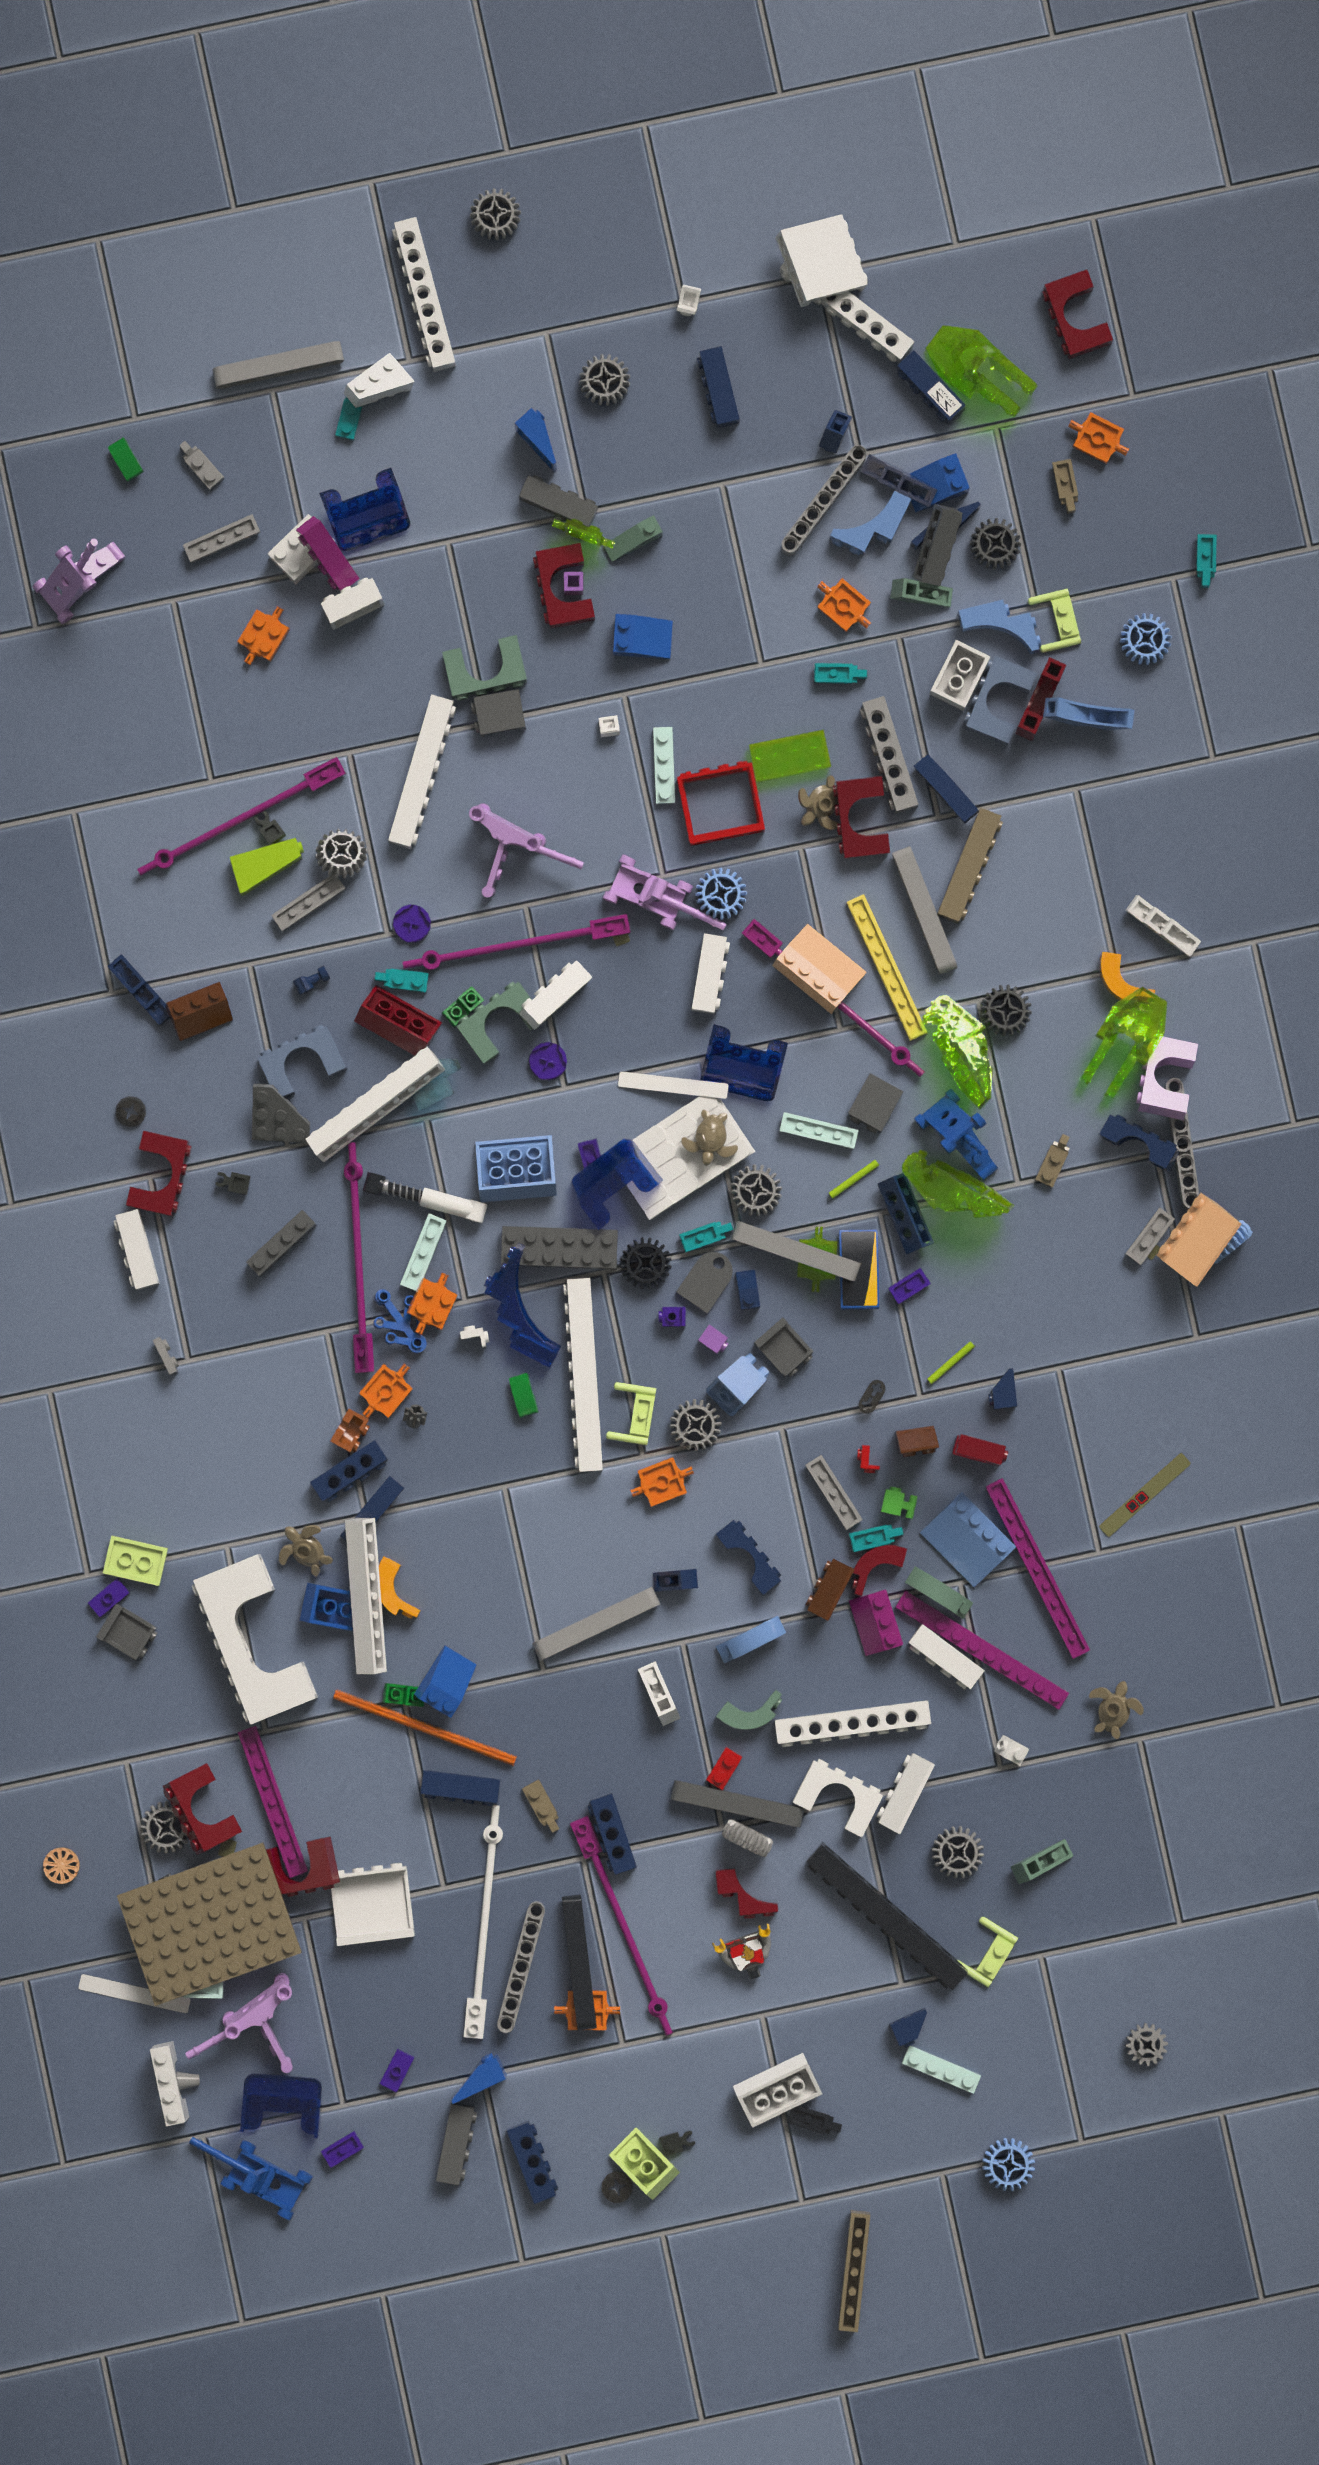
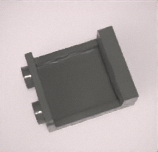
[471,689,526,737]
[847,1073,904,1134]
[754,1317,814,1377]
[96,1604,158,1661]

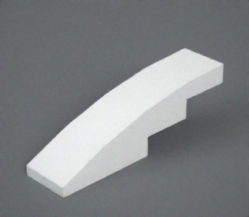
[1125,895,1201,957]

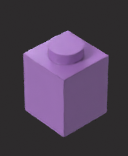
[564,572,583,595]
[698,1325,729,1354]

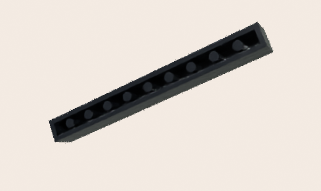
[806,1842,968,1990]

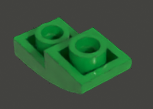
[108,437,144,482]
[442,986,484,1028]
[509,1373,538,1418]
[382,1683,424,1707]

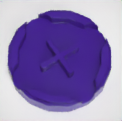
[393,904,431,943]
[529,1042,567,1081]

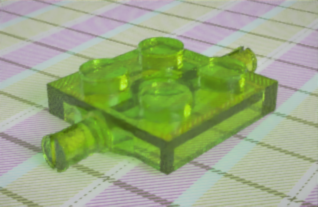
[552,519,615,549]
[797,1227,838,1292]

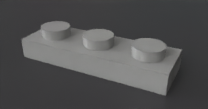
[1125,1207,1175,1265]

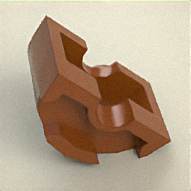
[330,1409,370,1453]

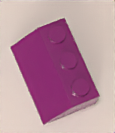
[848,1589,903,1656]

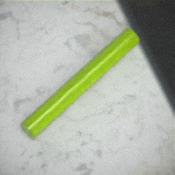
[829,1160,879,1199]
[927,1341,975,1384]

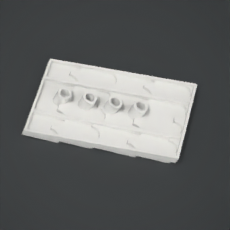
[608,1096,755,1220]

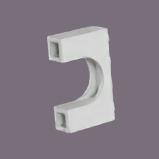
[792,1759,883,1837]
[150,2041,189,2126]

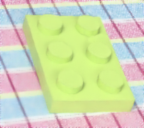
[103,1536,168,1586]

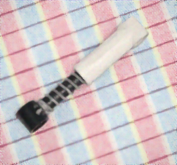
[362,1172,487,1223]

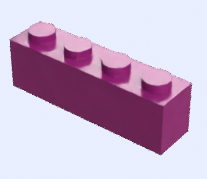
[296,516,360,591]

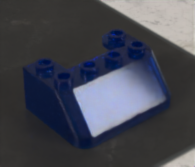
[319,468,410,551]
[700,1024,788,1101]
[571,1138,663,1230]
[240,2073,322,2138]

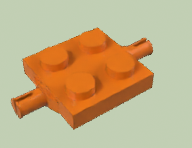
[1068,412,1129,464]
[817,578,871,632]
[237,606,290,666]
[407,1273,457,1335]
[359,1364,413,1419]
[630,1457,694,1507]
[554,1990,620,2030]

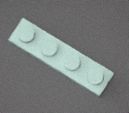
[653,727,675,804]
[780,1112,858,1149]
[400,1214,447,1291]
[902,2046,981,2094]

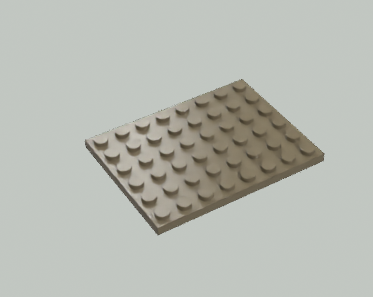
[117,1842,302,2006]

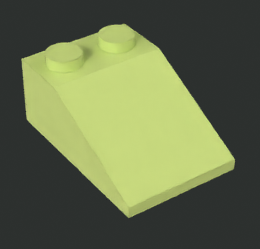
[609,2128,680,2200]

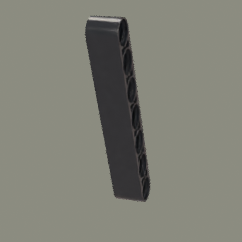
[562,1894,597,2030]

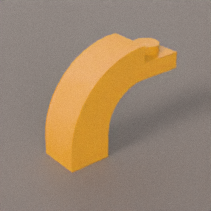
[1099,952,1155,1004]
[379,1556,421,1619]

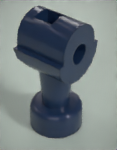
[293,965,330,995]

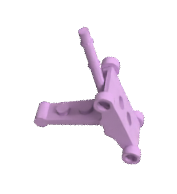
[32,539,125,624]
[469,803,584,897]
[603,855,726,930]
[185,1973,292,2073]

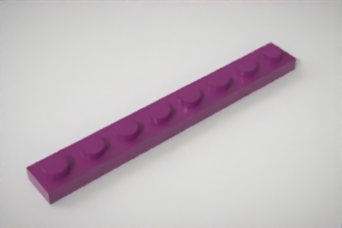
[238,1726,308,1878]

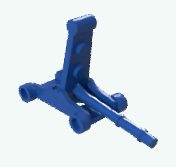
[914,1088,998,1181]
[189,2137,313,2220]

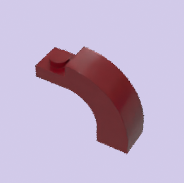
[852,1545,907,1596]

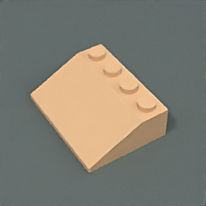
[772,924,867,1014]
[1157,1193,1241,1287]

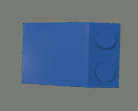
[515,408,557,472]
[910,453,970,513]
[613,614,673,659]
[300,1583,353,1631]
[414,1645,476,1718]
[451,2053,507,2104]

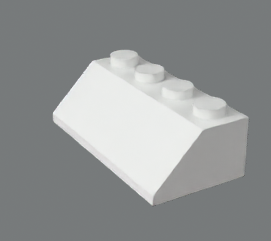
[876,1753,935,1834]
[733,2053,822,2128]

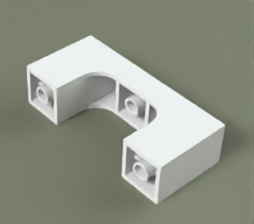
[192,1554,318,1725]

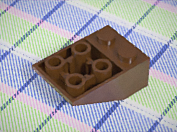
[895,1426,939,1458]

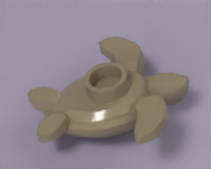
[798,775,839,830]
[681,1110,738,1166]
[279,1525,333,1577]
[1089,1681,1144,1739]

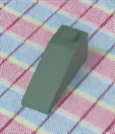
[603,515,663,562]
[890,578,953,607]
[1011,1839,1073,1884]

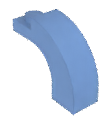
[716,1616,786,1663]

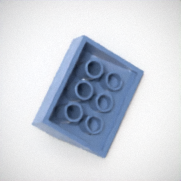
[475,1135,557,1202]
[920,1492,1016,1587]

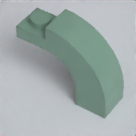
[905,1566,973,1619]
[716,1689,782,1730]

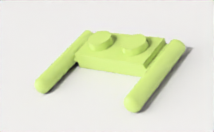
[1028,589,1081,653]
[606,1382,656,1445]
[958,1917,1018,1987]

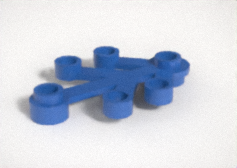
[373,1289,427,1353]

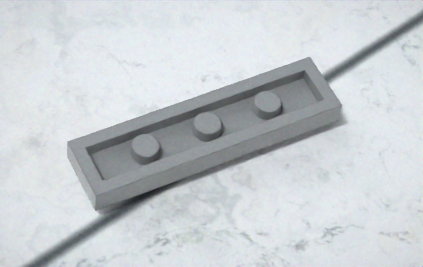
[183,514,261,563]
[271,874,346,932]
[805,1455,863,1530]

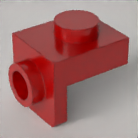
[857,1445,880,1473]

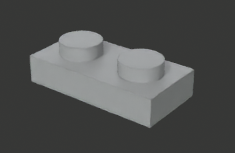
[153,1337,179,1375]

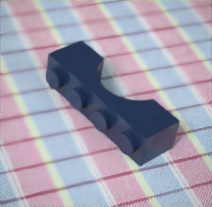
[1099,1114,1180,1173]
[716,1520,781,1595]

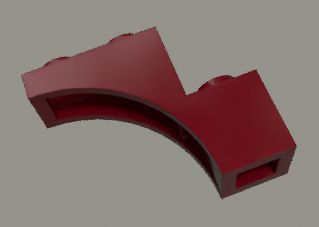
[716,1868,778,1919]

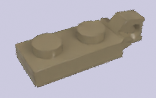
[1052,459,1078,514]
[1035,1134,1070,1188]
[522,1779,559,1833]

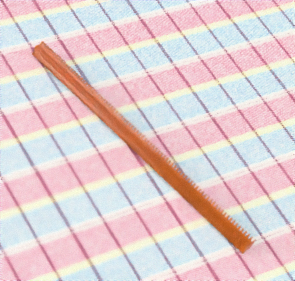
[333,1690,517,1766]

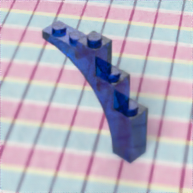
[484,1242,561,1368]

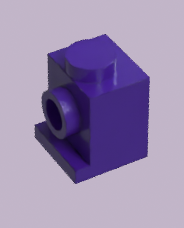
[659,1307,686,1327]

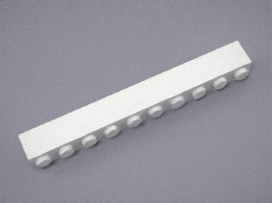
[564,1278,603,1472]

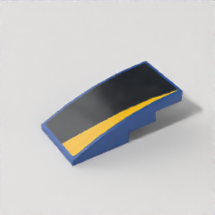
[839,1230,879,1309]

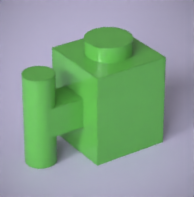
[880,1486,918,1519]

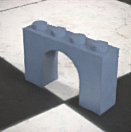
[964,656,1037,746]
[257,1025,347,1098]

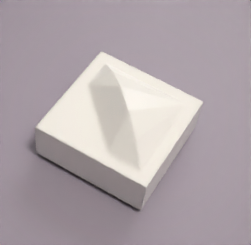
[598,715,620,737]

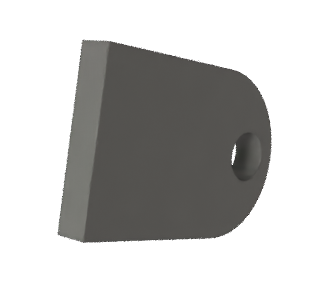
[676,1252,733,1314]

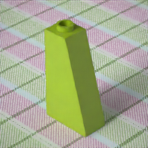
[230,838,304,896]

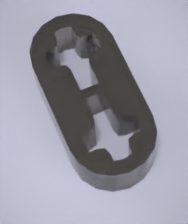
[858,1380,886,1414]

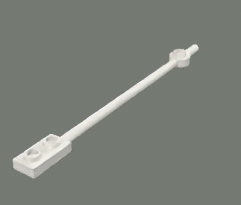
[464,1805,503,2039]

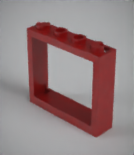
[677,761,765,846]

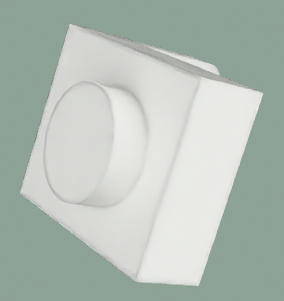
[677,285,701,316]
[460,1325,489,1348]
[994,1735,1029,1766]

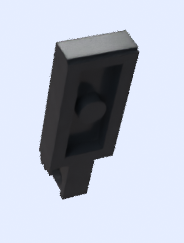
[787,2106,842,2134]

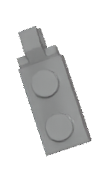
[180,441,224,490]

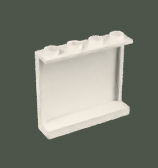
[775,215,868,307]
[331,1863,415,1946]

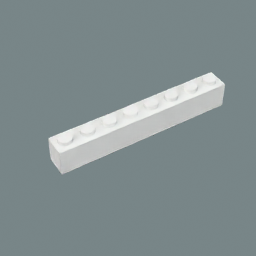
[388,695,456,849]
[306,1047,445,1162]
[345,1518,387,1674]

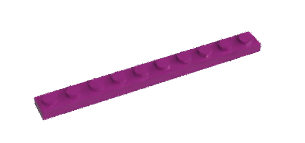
[985,1478,1090,1659]
[895,1591,1069,1709]

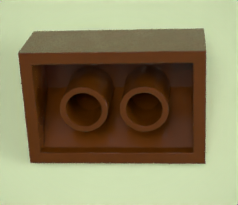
[165,982,233,1041]
[805,1559,855,1621]

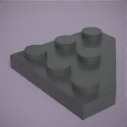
[252,1084,310,1143]

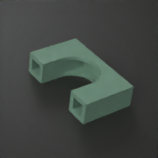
[442,635,527,701]
[457,981,545,1065]

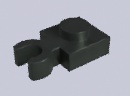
[254,811,286,845]
[215,1172,251,1195]
[659,2131,695,2156]

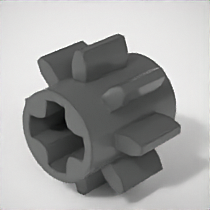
[403,1405,427,1428]

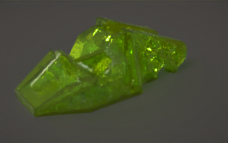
[926,325,1038,417]
[1080,986,1168,1098]
[922,995,993,1109]
[902,1149,1015,1218]

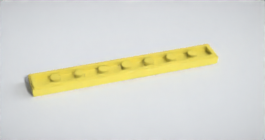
[846,894,927,1041]

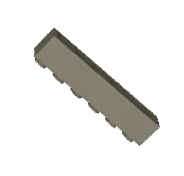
[937,807,1003,924]
[838,2210,870,2332]

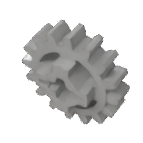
[1125,2023,1168,2066]

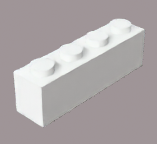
[692,933,730,1014]
[519,961,592,1030]
[114,1209,160,1290]
[908,1624,985,1690]

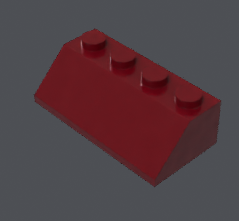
[354,985,442,1056]

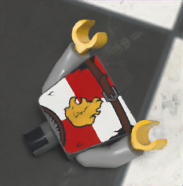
[712,1924,771,1980]

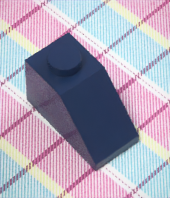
[819,410,852,453]
[736,1270,760,1310]
[988,1368,1017,1409]
[653,1569,698,1592]
[889,2008,927,2048]

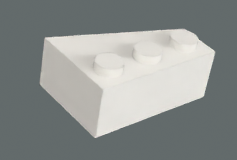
[344,353,414,408]

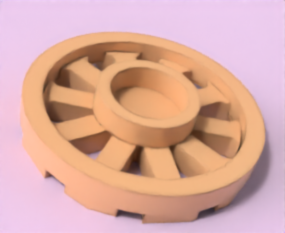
[43,1847,80,1884]

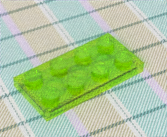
[749,729,831,783]

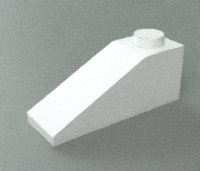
[638,1662,680,1726]

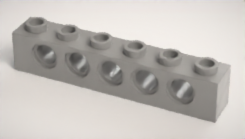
[859,696,919,814]

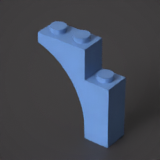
[830,491,911,556]
[958,600,1041,654]
[1043,697,1135,730]

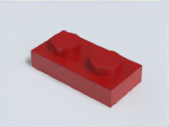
[706,1747,742,1790]

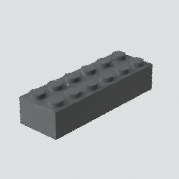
[501,1226,618,1270]

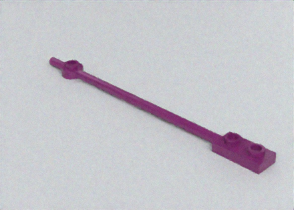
[137,757,346,876]
[403,914,630,970]
[742,919,925,1077]
[344,1142,374,1373]
[570,1815,673,2036]

